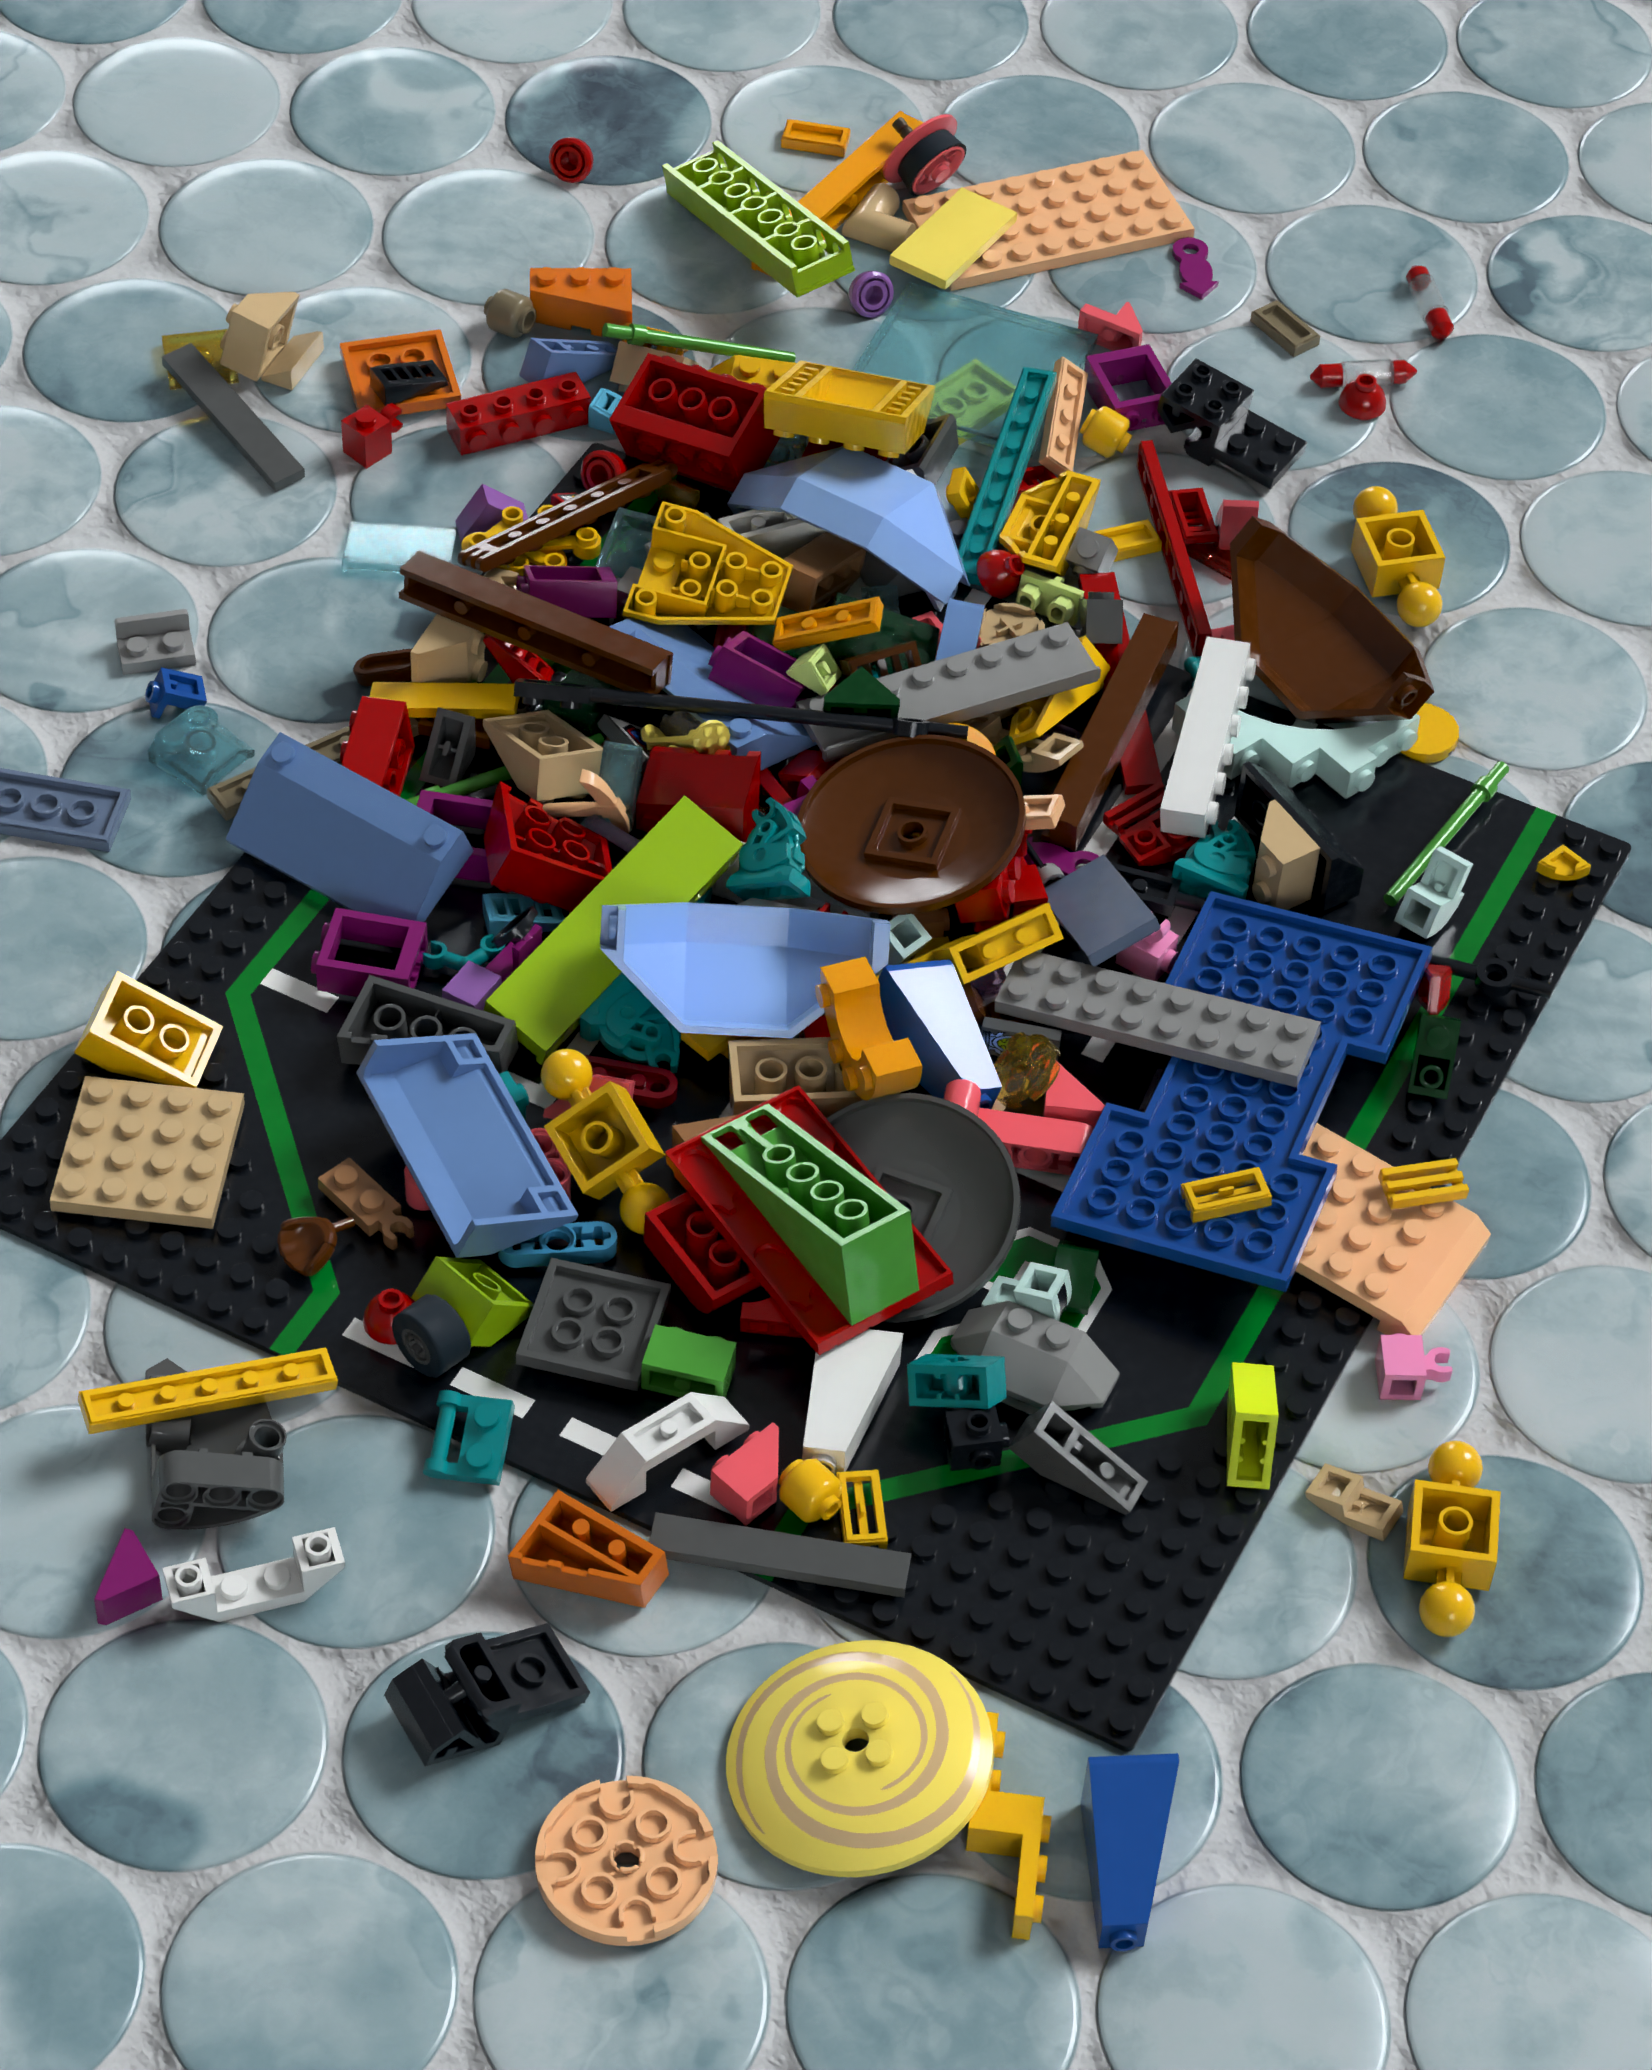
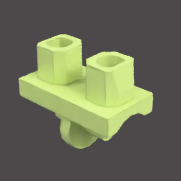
[1015,570,1085,626]

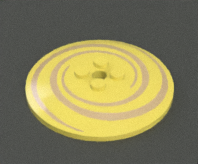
[726,1640,994,1877]

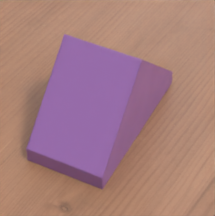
[455,484,528,543]

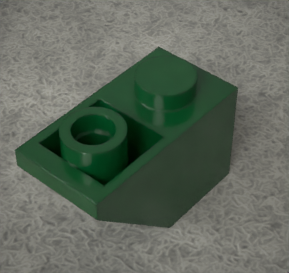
[1408,1012,1461,1099]

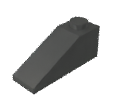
[1008,1401,1148,1515]

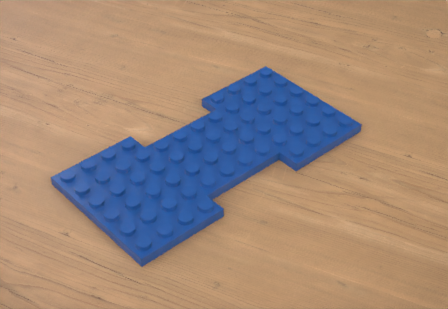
[1051,891,1433,1292]

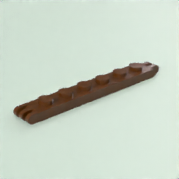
[457,459,678,572]

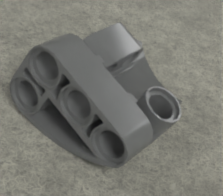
[145,1358,287,1530]

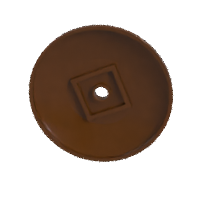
[798,735,1026,915]

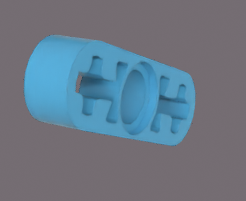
[498,1221,617,1268]

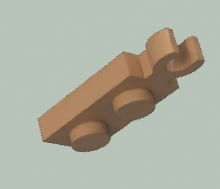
[318,1157,414,1250]

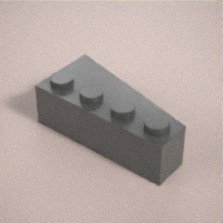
[337,975,519,1074]

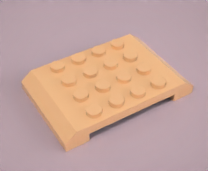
[1295,1123,1491,1335]

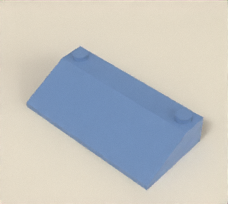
[609,618,817,771]
[226,732,474,922]
[356,1033,578,1258]

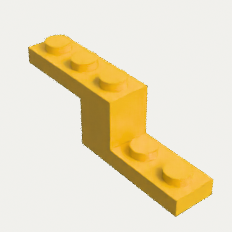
[876,903,1064,985]
[965,1712,1052,1940]

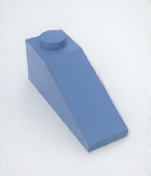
[519,338,617,383]

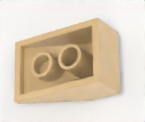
[483,710,605,803]

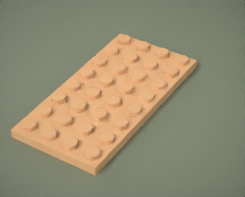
[902,150,1195,291]

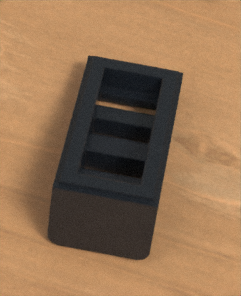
[370,360,448,406]

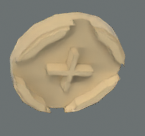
[979,603,1045,648]

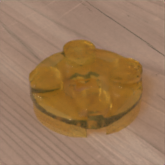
[993,1032,1061,1109]

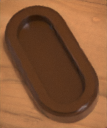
[353,649,412,686]

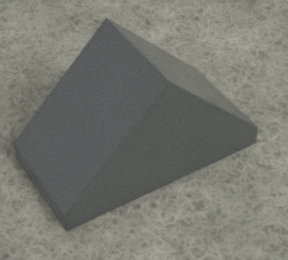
[419,707,476,787]

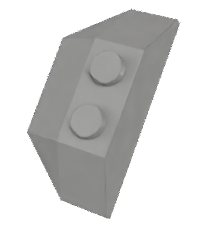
[950,1301,1120,1411]

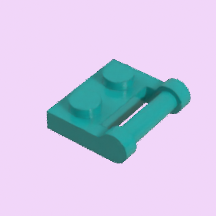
[423,1390,515,1486]

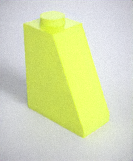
[1226,1362,1279,1490]

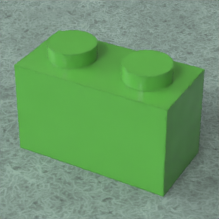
[641,1324,736,1398]

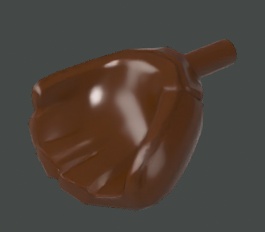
[277,1217,355,1276]

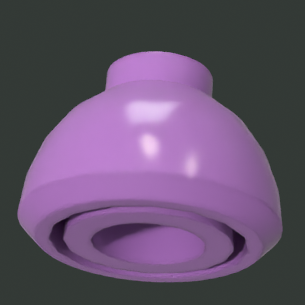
[848,271,894,318]

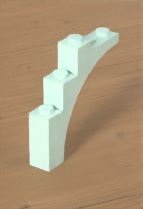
[1171,694,1420,799]

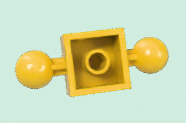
[1350,486,1446,627]
[541,1049,670,1235]
[1403,1440,1501,1637]

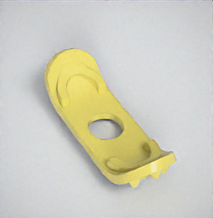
[641,720,730,754]

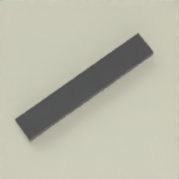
[162,343,305,492]
[649,1512,912,1598]

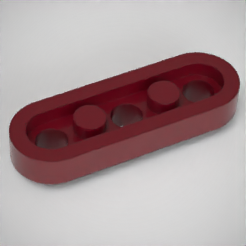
[583,1054,678,1109]

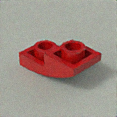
[1119,821,1200,866]

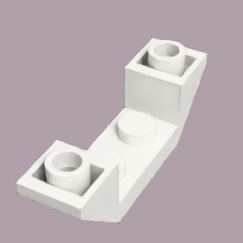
[586,1392,749,1512]
[162,1527,345,1622]

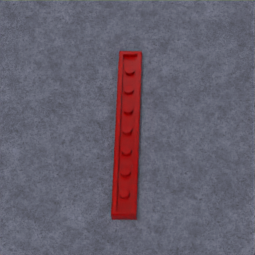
[1136,440,1212,657]
[1078,572,1162,795]

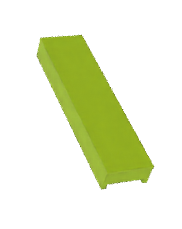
[662,140,855,298]
[483,795,743,1065]

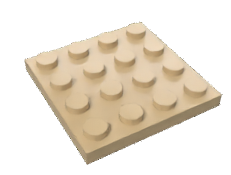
[49,1076,245,1229]

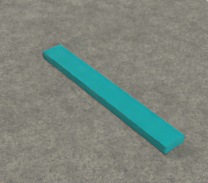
[958,367,1057,586]

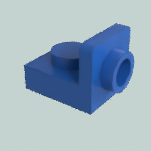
[145,667,207,718]

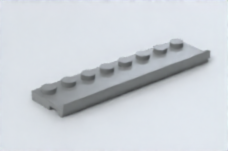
[796,622,1101,763]

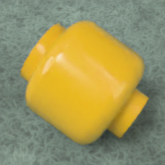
[1079,406,1133,458]
[778,1459,842,1523]

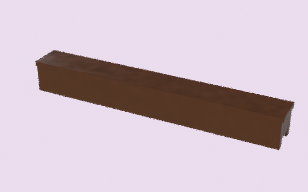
[399,550,673,694]
[1041,613,1179,851]

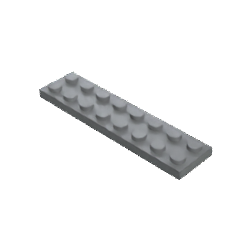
[995,952,1321,1087]

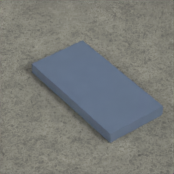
[0,768,131,852]
[1045,854,1161,967]

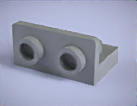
[114,609,196,675]

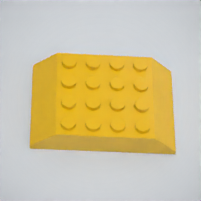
[764,360,936,458]

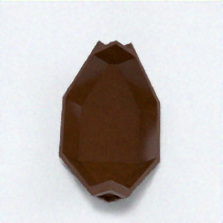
[1230,516,1435,724]

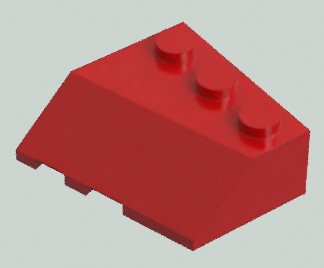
[636,746,761,842]
[484,781,612,913]

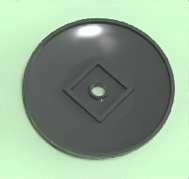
[826,1093,1021,1323]

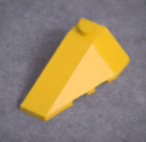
[1009,635,1111,745]

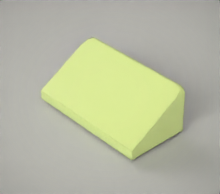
[786,643,842,696]

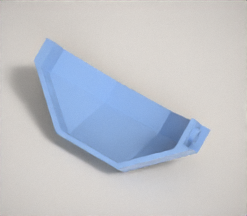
[727,446,970,612]
[600,902,891,1039]

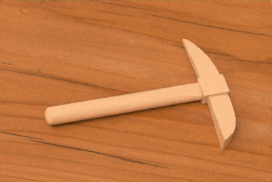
[542,769,630,842]

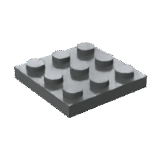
[516,1258,671,1392]

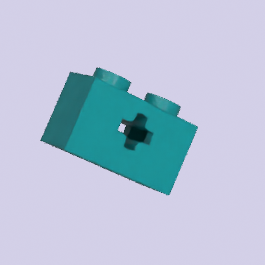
[907,1354,1007,1409]

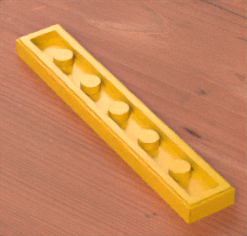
[78,1347,338,1434]

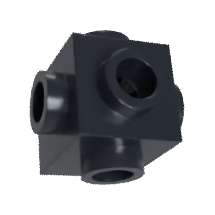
[943,1406,1009,1471]

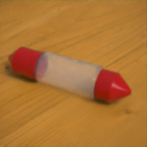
[1406,265,1454,339]
[1310,359,1417,389]

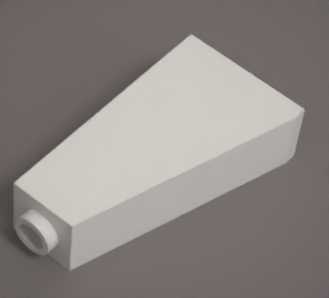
[802,1329,903,1475]

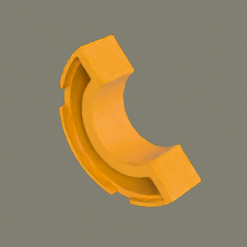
[815,956,923,1101]

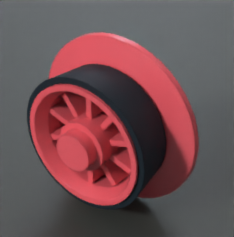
[883,114,967,196]

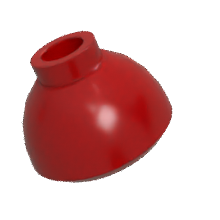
[549,137,594,183]
[1339,374,1386,420]
[581,450,627,490]
[977,550,1025,599]
[363,1288,415,1345]

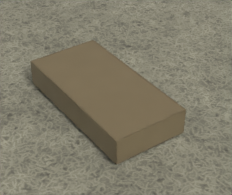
[1250,300,1320,357]

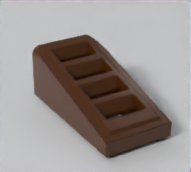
[840,640,922,680]

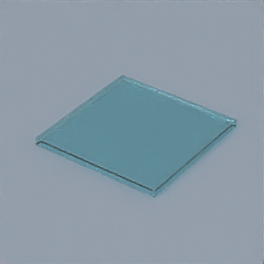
[852,281,1098,458]

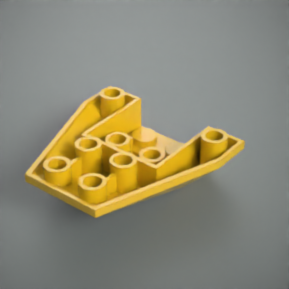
[623,501,793,625]

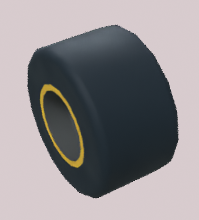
[392,1294,471,1378]

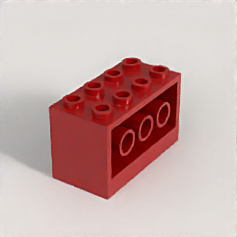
[609,353,780,492]

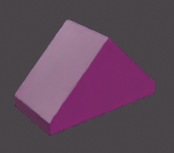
[94,1528,163,1625]

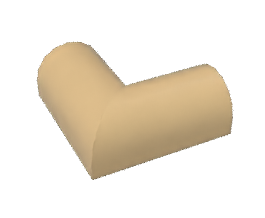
[842,183,916,252]

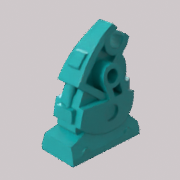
[725,797,811,901]
[1171,819,1256,900]
[580,972,681,1073]

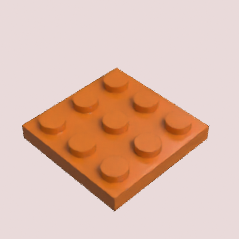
[340,329,461,415]

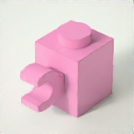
[1115,911,1179,981]
[1375,1333,1452,1400]

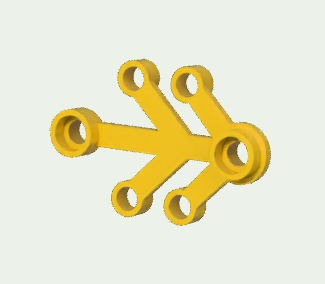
[461,505,601,576]

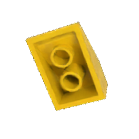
[74,971,223,1088]

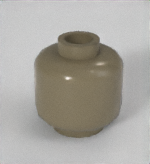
[484,289,536,338]

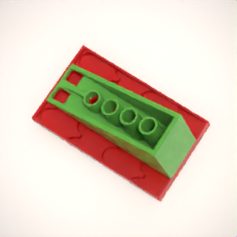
[665,1085,954,1355]

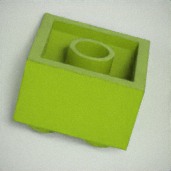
[411,1256,534,1348]

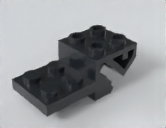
[1157,358,1307,490]
[384,1623,590,1766]

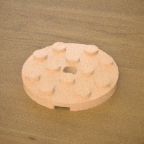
[535,1776,718,1946]

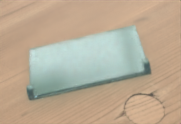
[342,522,457,572]

